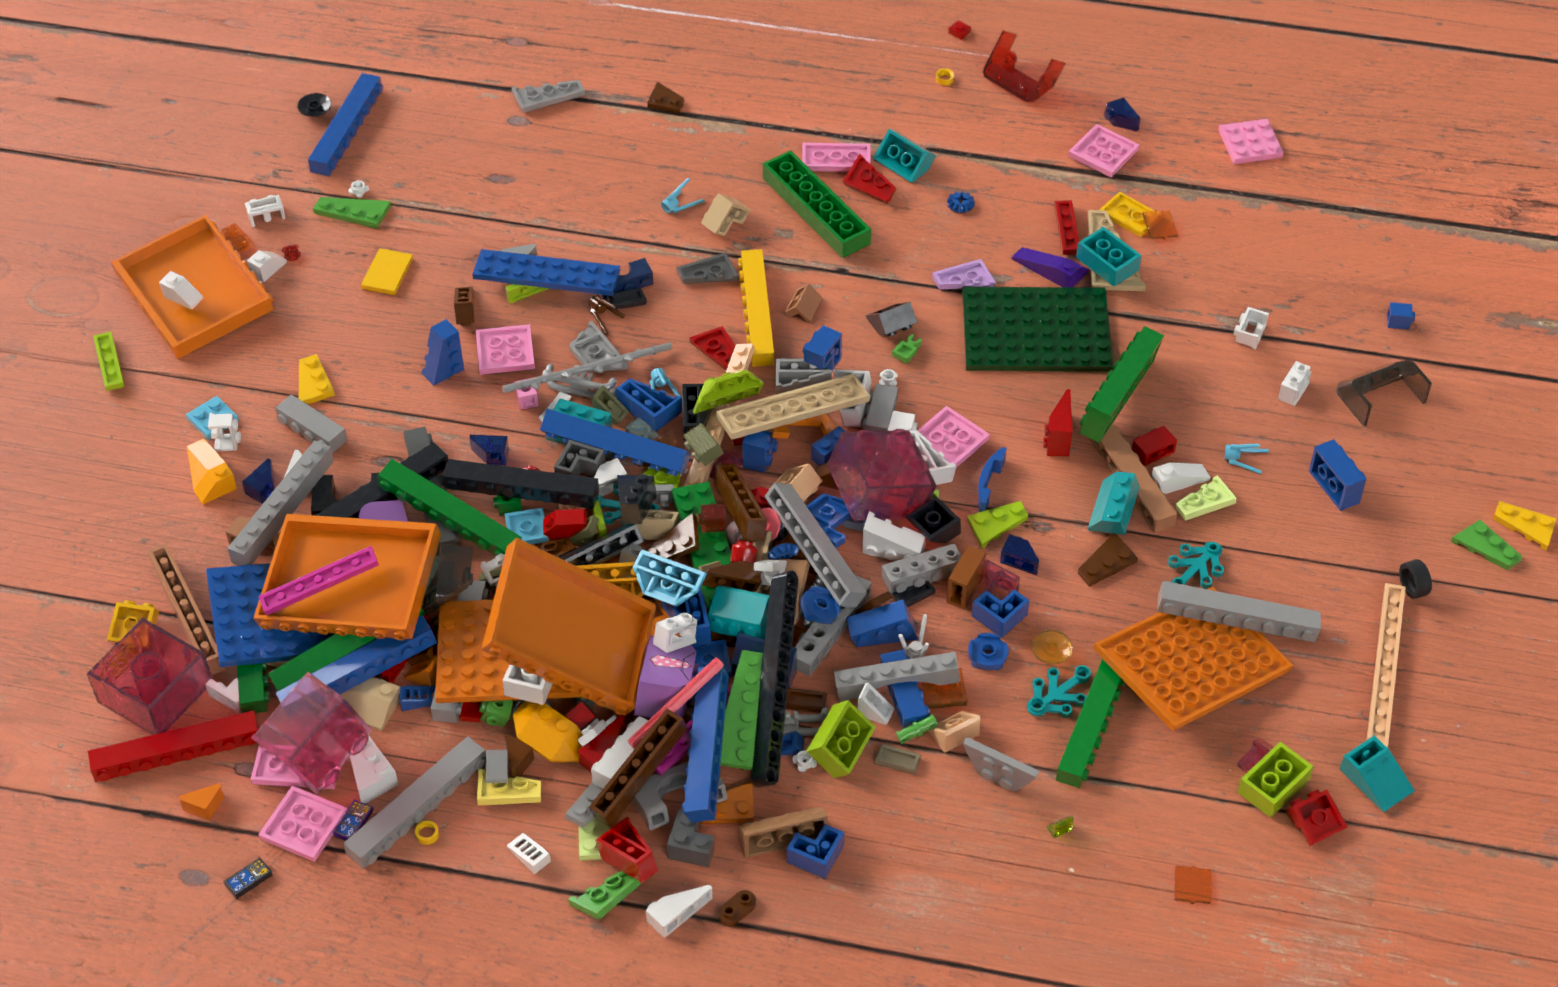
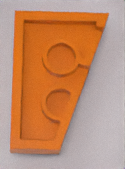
[700,782,754,824]

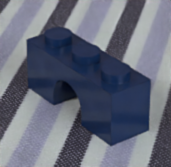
[602,258,653,299]

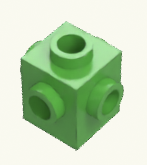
[479,700,513,727]

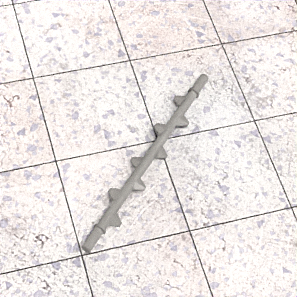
[502,342,672,393]

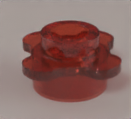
[282,244,301,261]

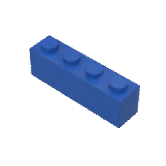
[880,649,930,729]

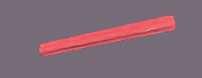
[627,658,724,749]

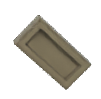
[875,744,921,775]

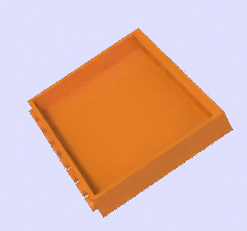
[111,215,274,359]
[253,514,441,640]
[481,538,656,716]

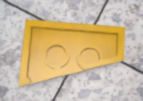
[299,354,335,405]
[1493,501,1557,551]

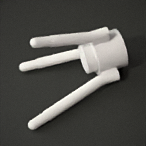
[899,614,929,659]

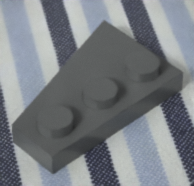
[676,253,739,284]

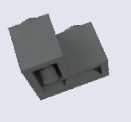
[554,440,605,477]
[667,809,715,867]

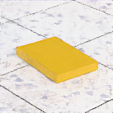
[1099,191,1162,238]
[361,248,413,295]

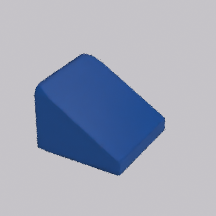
[781,731,804,756]

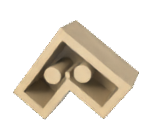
[701,193,751,236]

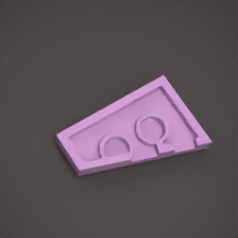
[932,259,996,289]

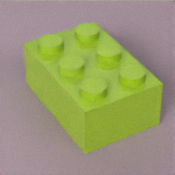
[806,700,876,778]
[1237,742,1314,818]

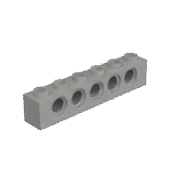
[794,574,872,677]

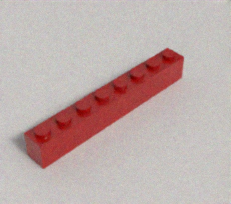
[88,710,261,782]

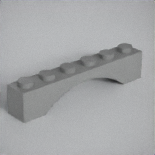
[834,652,960,702]

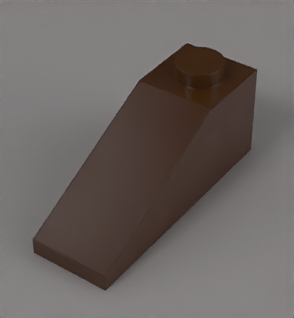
[454,286,475,326]
[702,561,762,592]

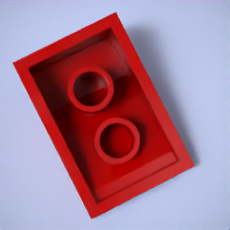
[1043,389,1073,457]

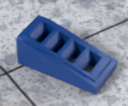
[399,686,436,711]

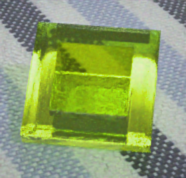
[1047,816,1074,838]

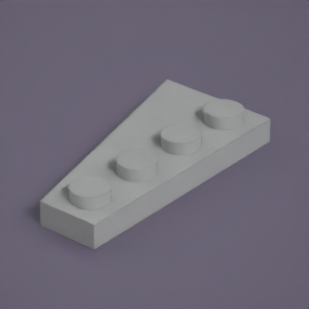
[511,80,585,113]

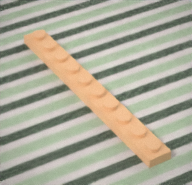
[684,344,755,486]
[1366,583,1405,748]

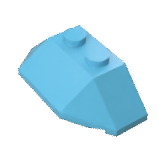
[633,550,707,607]

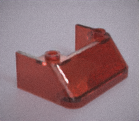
[983,30,1066,103]

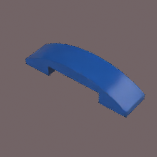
[977,447,1007,512]

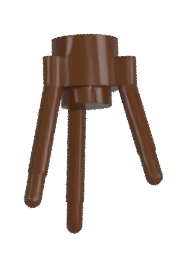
[589,295,625,335]

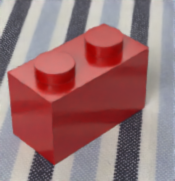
[1132,425,1177,466]

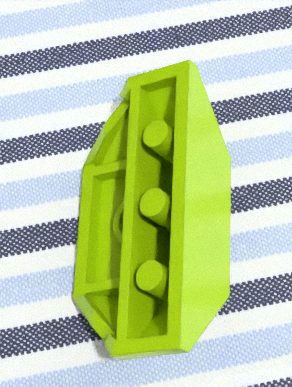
[693,370,764,414]

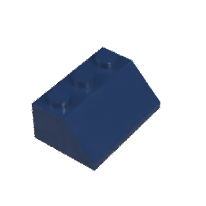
[731,633,797,688]

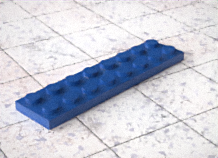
[472,249,621,296]

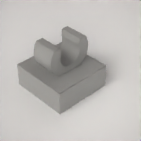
[655,485,674,508]

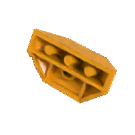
[577,562,644,597]
[513,700,583,762]

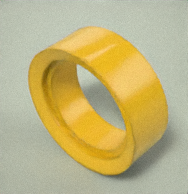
[936,68,954,86]
[415,821,439,845]

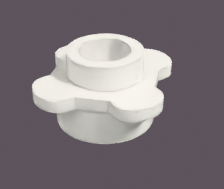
[348,181,369,197]
[879,369,898,387]
[792,750,817,772]

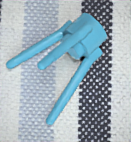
[661,178,705,214]
[649,368,681,397]
[1224,444,1269,474]

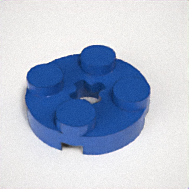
[801,586,841,624]
[968,633,1009,670]

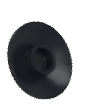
[297,93,331,117]

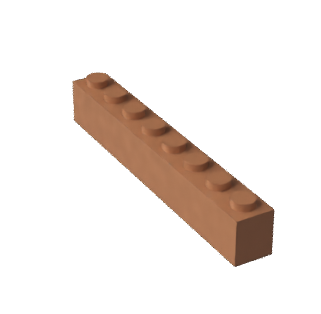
[1081,413,1177,533]
[148,543,226,677]

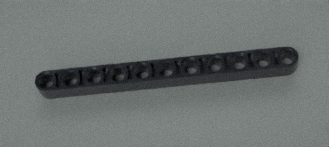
[751,570,799,788]

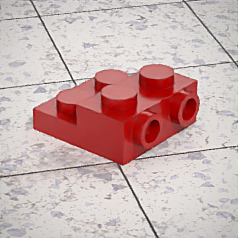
[1287,789,1348,846]

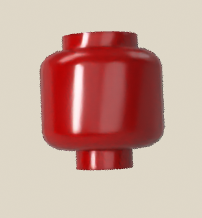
[730,540,757,564]

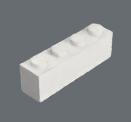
[591,716,648,788]

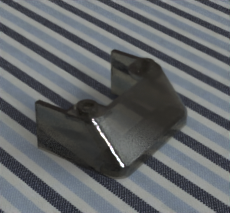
[1336,360,1432,427]
[421,543,473,616]

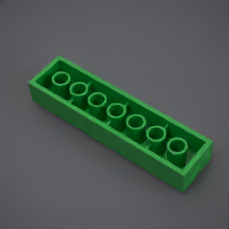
[762,150,871,258]
[1079,326,1164,443]
[671,481,732,620]

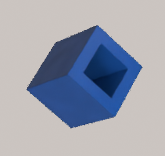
[1387,302,1415,329]

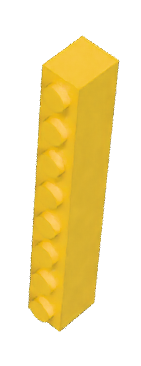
[738,249,774,367]

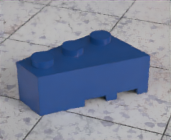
[422,319,464,386]
[616,378,682,432]
[662,587,711,646]
[847,600,919,647]

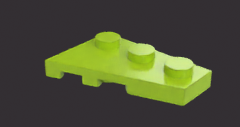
[967,501,1028,549]

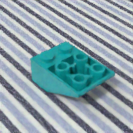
[1339,735,1415,813]

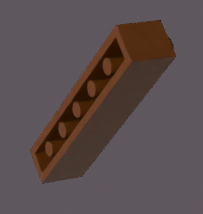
[714,464,767,542]
[589,709,687,828]

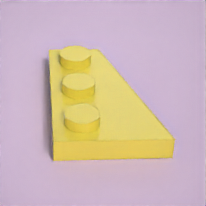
[477,769,542,805]

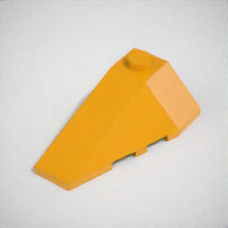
[187,439,237,505]

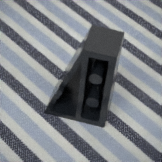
[682,384,712,441]
[617,474,657,524]

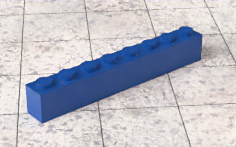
[308,73,383,176]
[540,409,691,477]
[276,615,438,721]
[682,667,729,823]

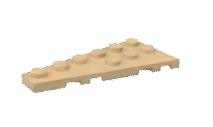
[1088,210,1146,291]

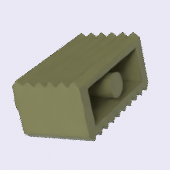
[683,423,724,466]

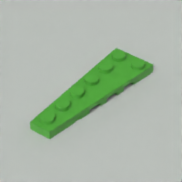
[720,650,763,770]

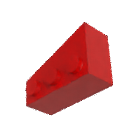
[596,816,658,883]

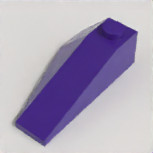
[1012,247,1090,287]

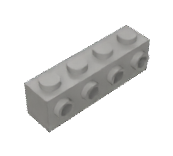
[882,544,961,595]

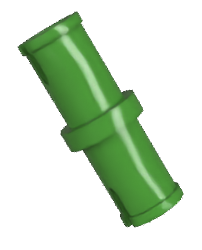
[896,714,938,744]

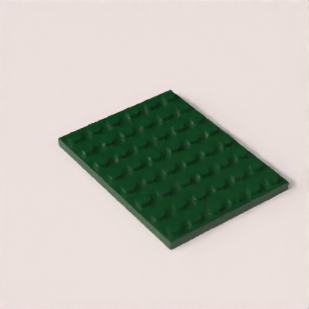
[962,287,1113,372]

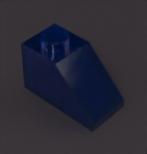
[1104,97,1140,131]
[469,434,509,466]
[242,458,275,504]
[1000,534,1039,576]

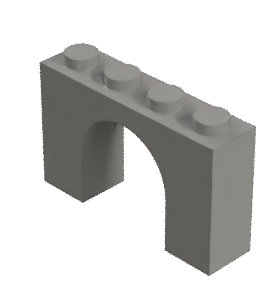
[632,761,727,830]

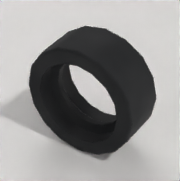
[1399,559,1432,599]

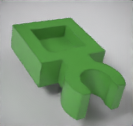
[892,334,922,364]

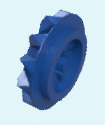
[947,191,975,213]
[768,543,799,560]

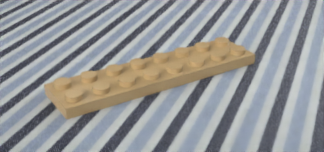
[716,374,870,440]

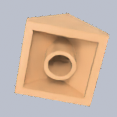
[928,711,981,753]

